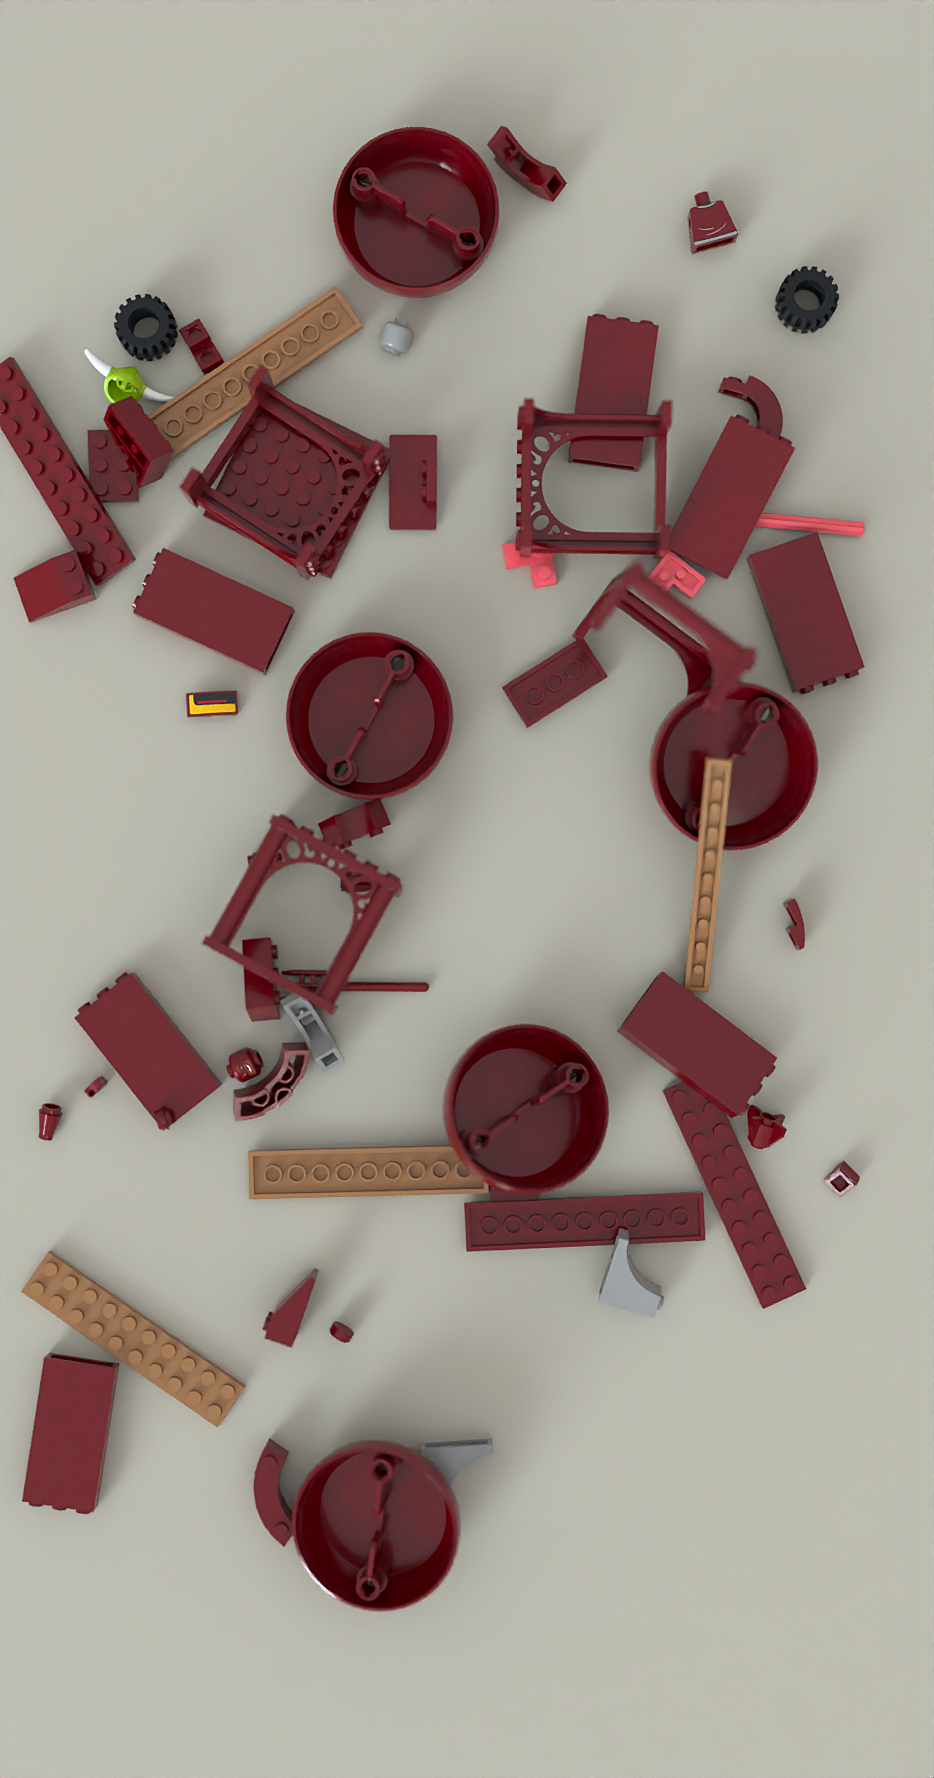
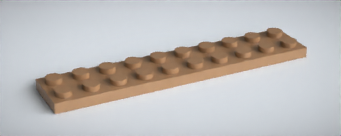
[148,286,363,460]
[248,1144,489,1199]
[21,1251,245,1428]

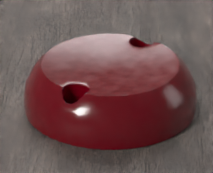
[333,127,499,298]
[286,632,453,800]
[649,682,818,850]
[443,1024,609,1195]
[292,1440,461,1611]

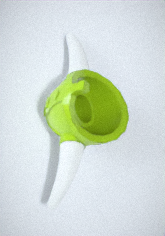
[84,349,174,403]

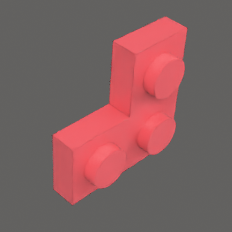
[502,542,557,588]
[649,550,707,599]

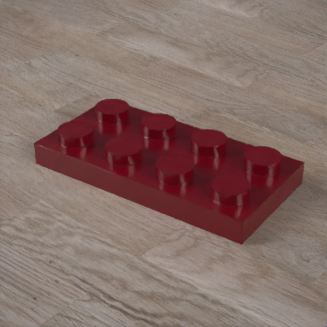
[502,638,608,728]

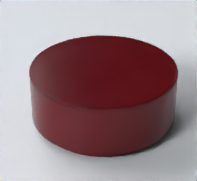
[329,1321,354,1343]

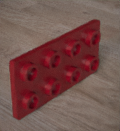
[389,435,437,530]

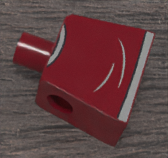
[688,191,738,254]

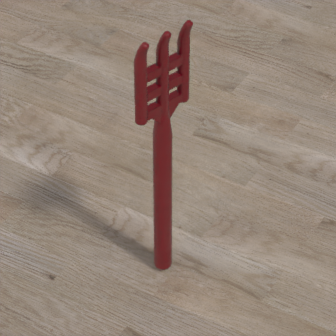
[281,970,429,1000]

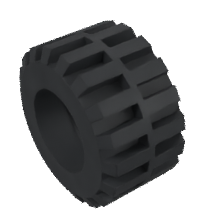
[775,266,839,334]
[114,294,178,361]

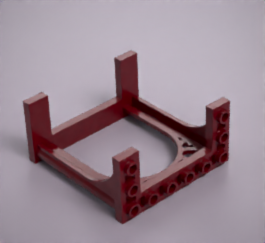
[179,365,387,580]
[515,398,672,559]
[571,561,758,715]
[201,814,403,1015]

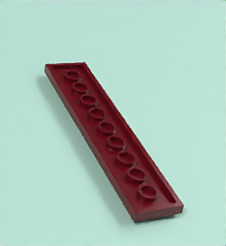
[0,357,136,586]
[662,1081,806,1309]
[464,1191,706,1252]

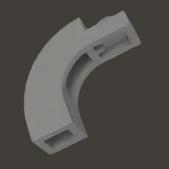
[280,993,344,1071]

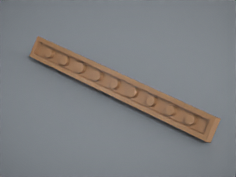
[683,757,732,993]

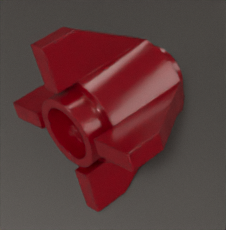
[747,1105,787,1149]

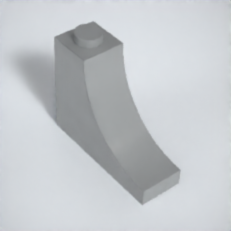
[599,1228,664,1318]
[420,1438,493,1486]

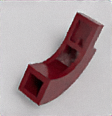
[487,126,567,202]
[718,375,783,439]

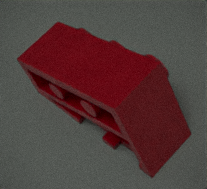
[103,396,174,488]
[242,937,281,1022]

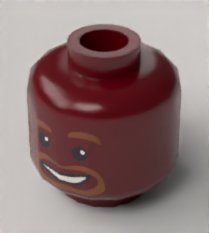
[226,1047,264,1082]

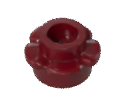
[154,1107,173,1130]

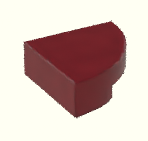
[84,1076,107,1098]

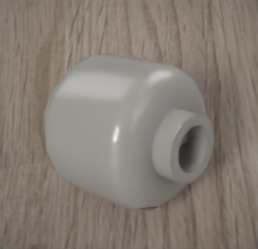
[379,318,414,356]

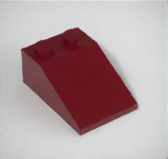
[14,550,97,623]
[262,1269,319,1348]

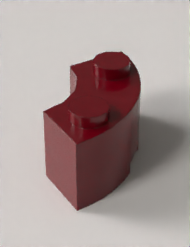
[318,799,391,851]

